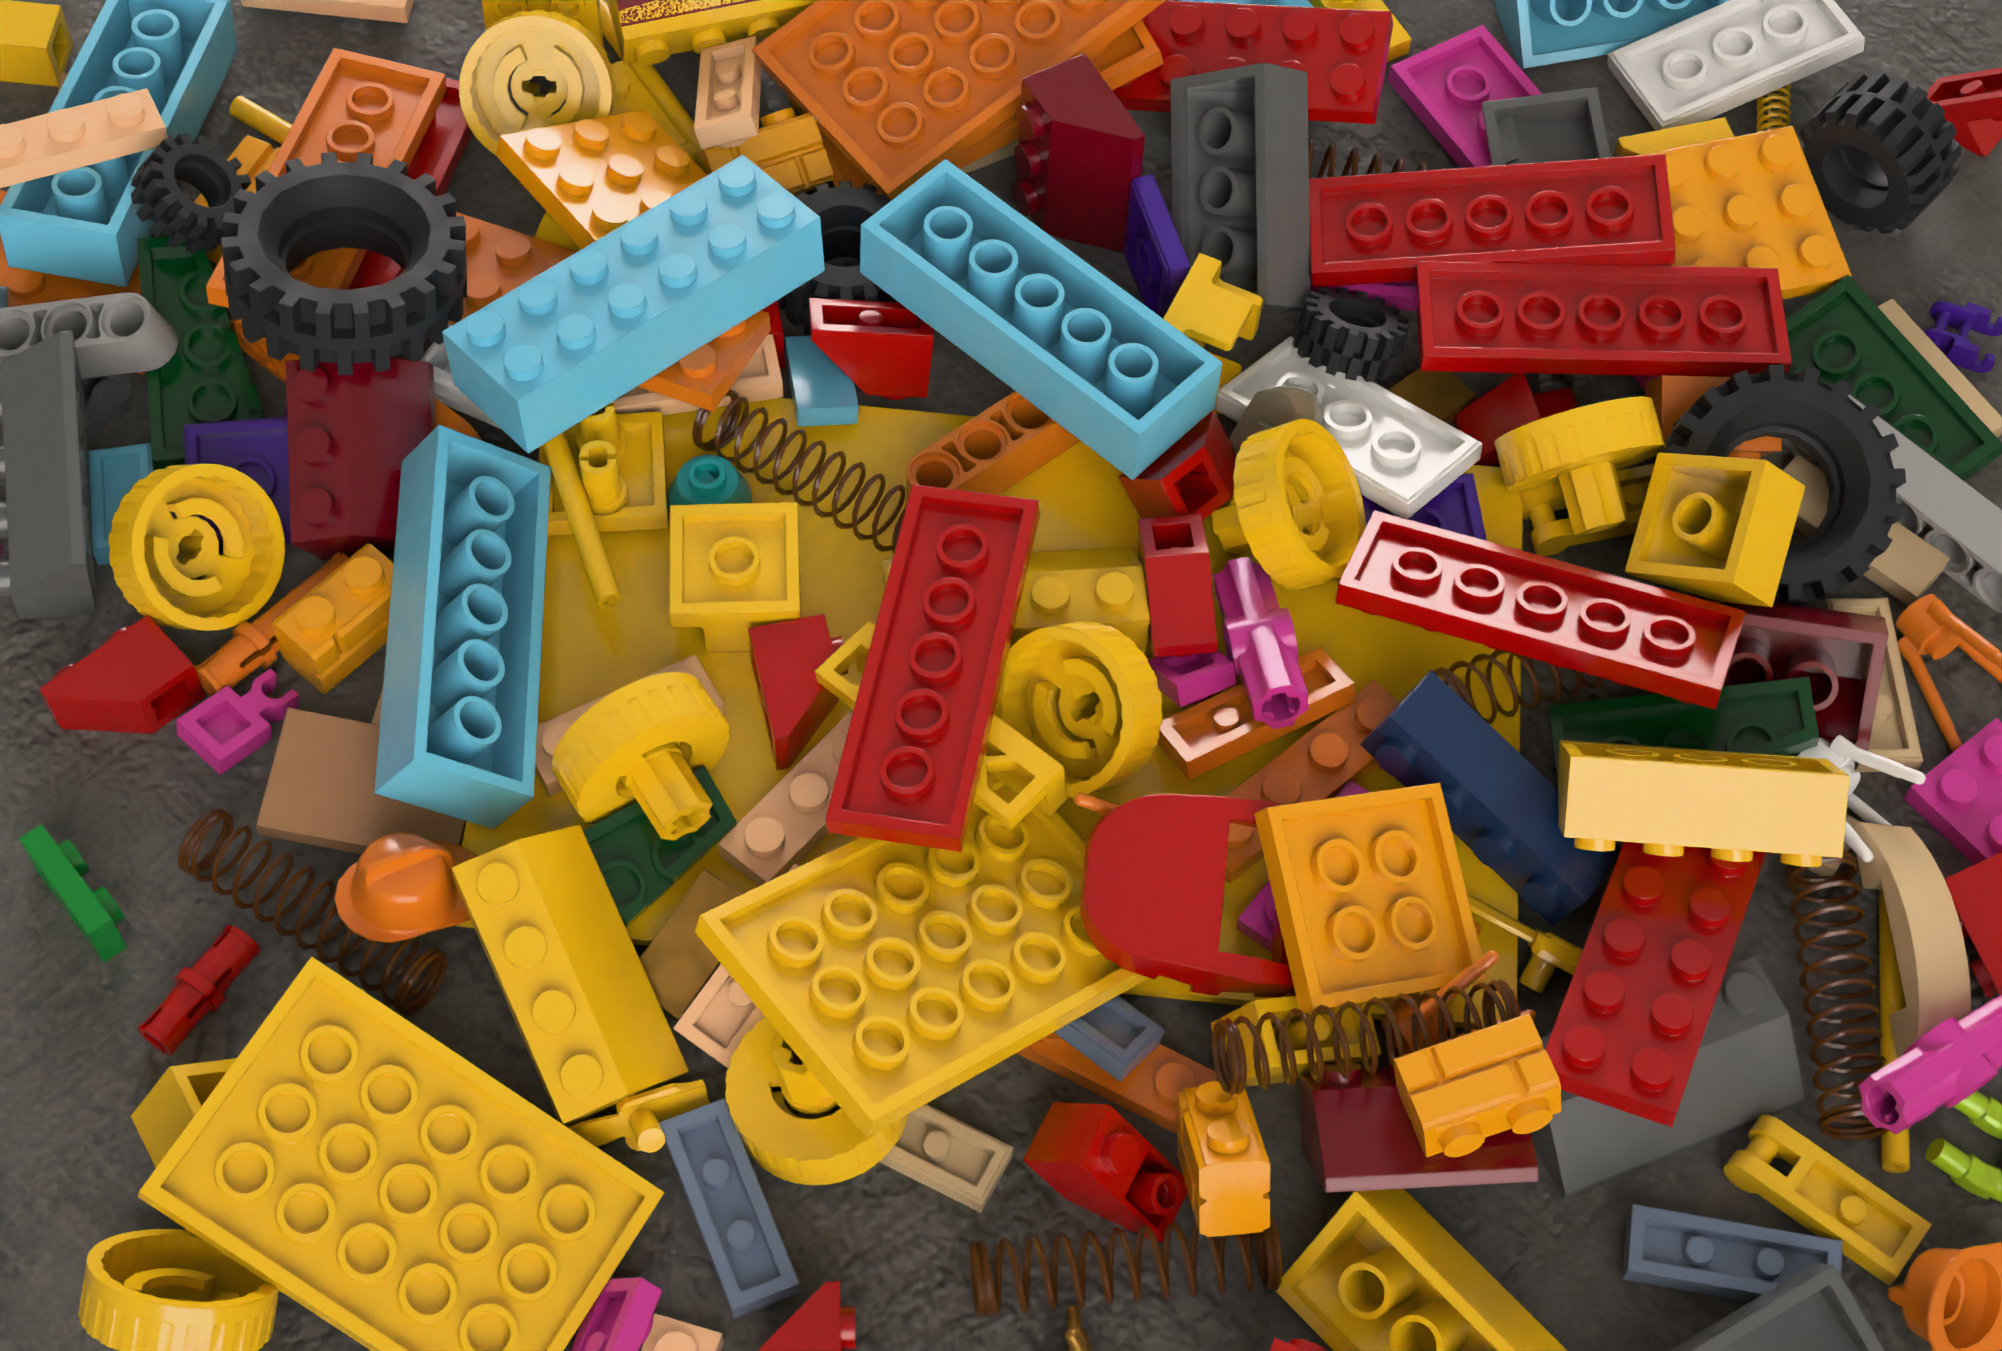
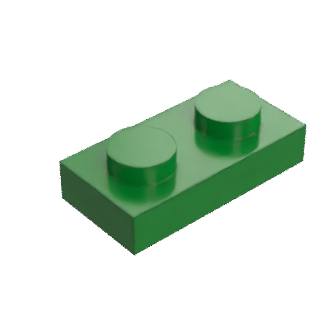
[18,824,127,963]

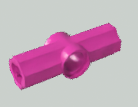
[1213,557,1309,729]
[1858,995,2002,1135]

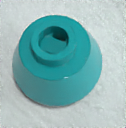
[667,455,752,514]

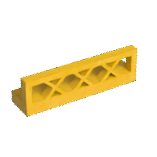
[815,620,1067,830]

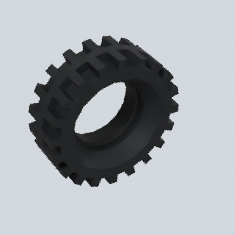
[221,152,467,375]
[1650,364,1906,606]

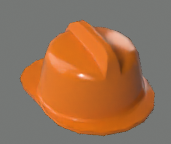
[334,832,478,943]
[1887,1242,2002,1351]

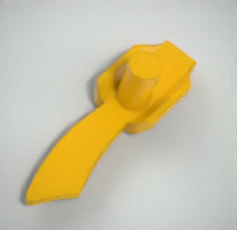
[1467,894,1583,993]
[567,1079,710,1153]

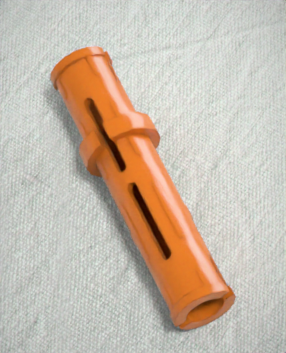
[194,552,349,697]

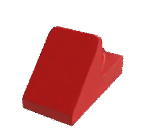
[1927,67,2002,157]
[1453,373,1579,466]

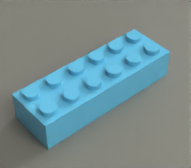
[0,0,238,287]
[442,155,825,453]
[860,159,1223,480]
[374,425,551,829]

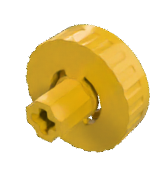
[459,10,615,155]
[1494,396,1665,537]
[1212,419,1366,590]
[108,464,285,631]
[994,621,1162,797]
[551,672,730,841]
[725,1017,909,1185]
[78,1229,279,1351]

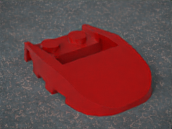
[1080,794,1294,997]

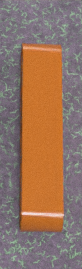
[905,391,1080,506]

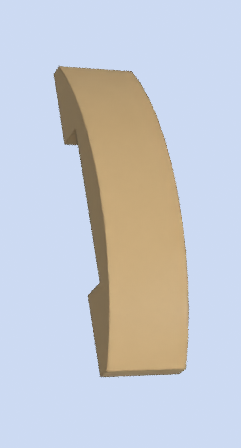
[1851,822,1972,1058]

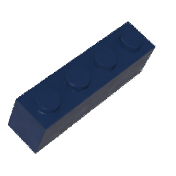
[1360,670,1621,926]

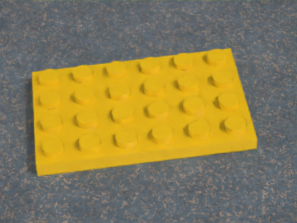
[695,773,1149,1137]
[137,956,665,1351]

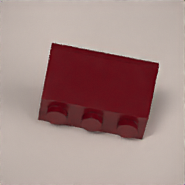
[1012,53,1145,253]
[285,358,436,561]
[1691,594,1889,751]
[1301,1062,1538,1193]

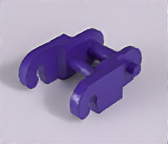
[1923,301,2002,373]

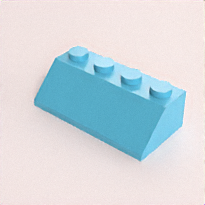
[1494,0,1729,69]

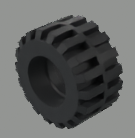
[1799,73,1961,234]
[777,181,898,335]

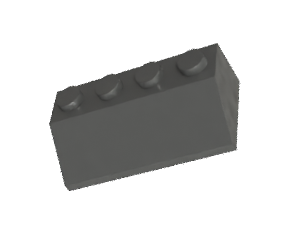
[1170,63,1310,315]
[0,331,97,619]
[1531,956,1805,1199]

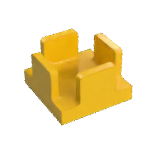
[1163,253,1263,415]
[669,502,801,653]

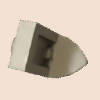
[1229,386,1321,453]

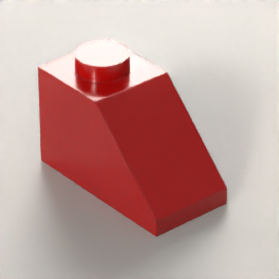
[809,298,934,400]
[748,614,848,770]

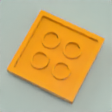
[495,109,707,249]
[1638,126,1852,300]
[1254,783,1488,1014]

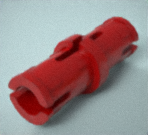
[137,924,261,1056]

